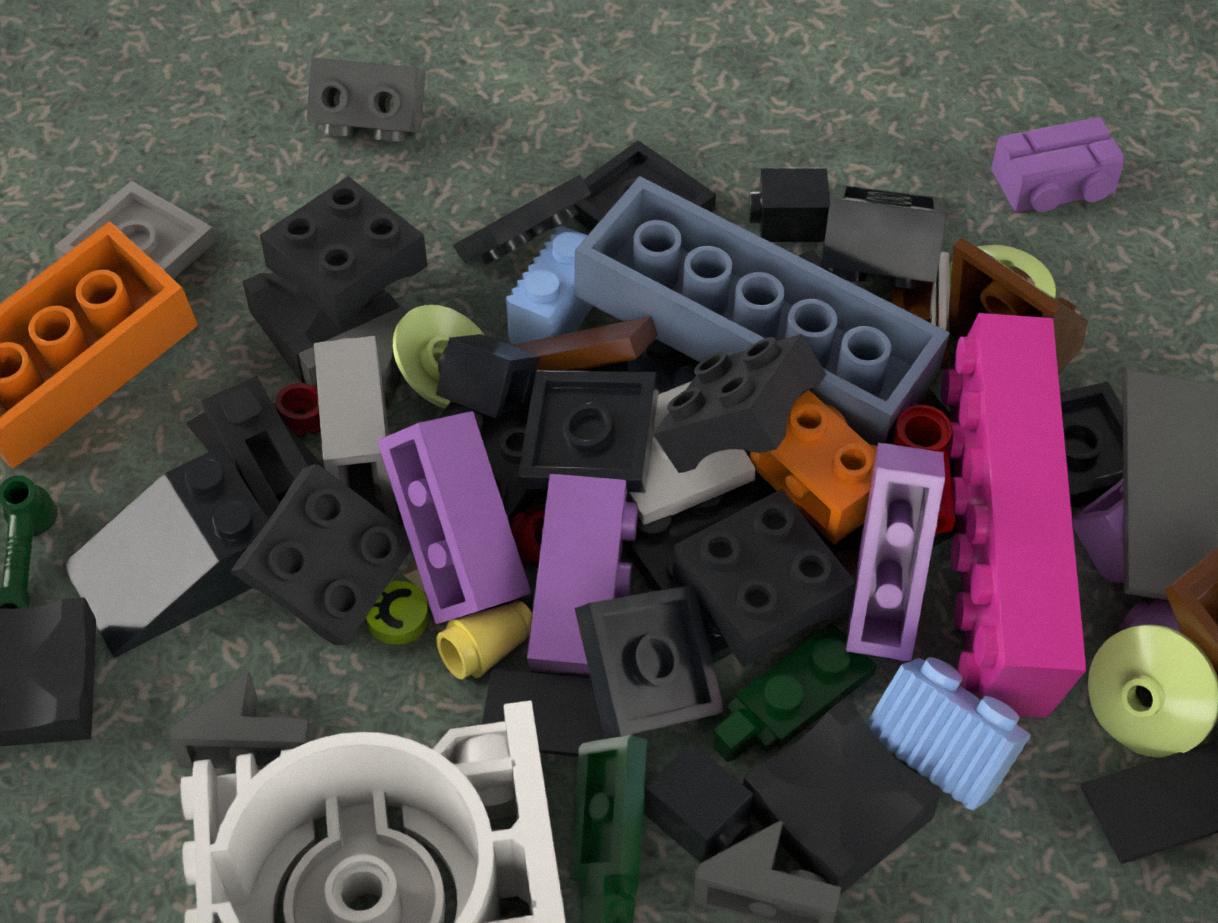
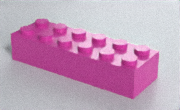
[941,313,1086,717]

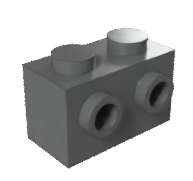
[306,57,426,142]

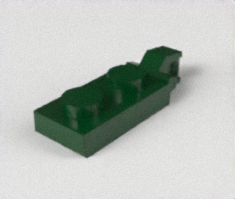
[713,622,876,762]
[570,735,647,923]

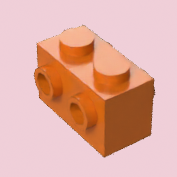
[749,390,877,545]

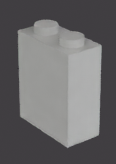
[314,336,398,522]

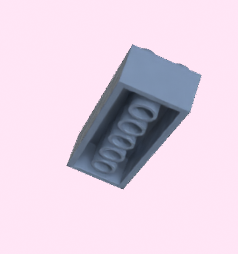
[574,176,950,446]

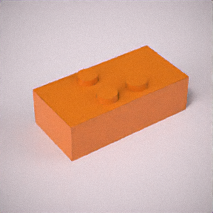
[0,221,198,469]

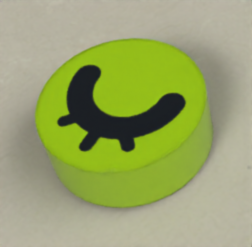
[366,581,430,645]

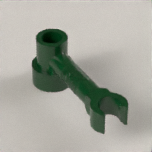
[0,475,58,609]

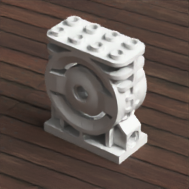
[181,701,566,923]

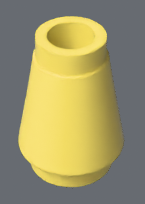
[437,600,532,679]

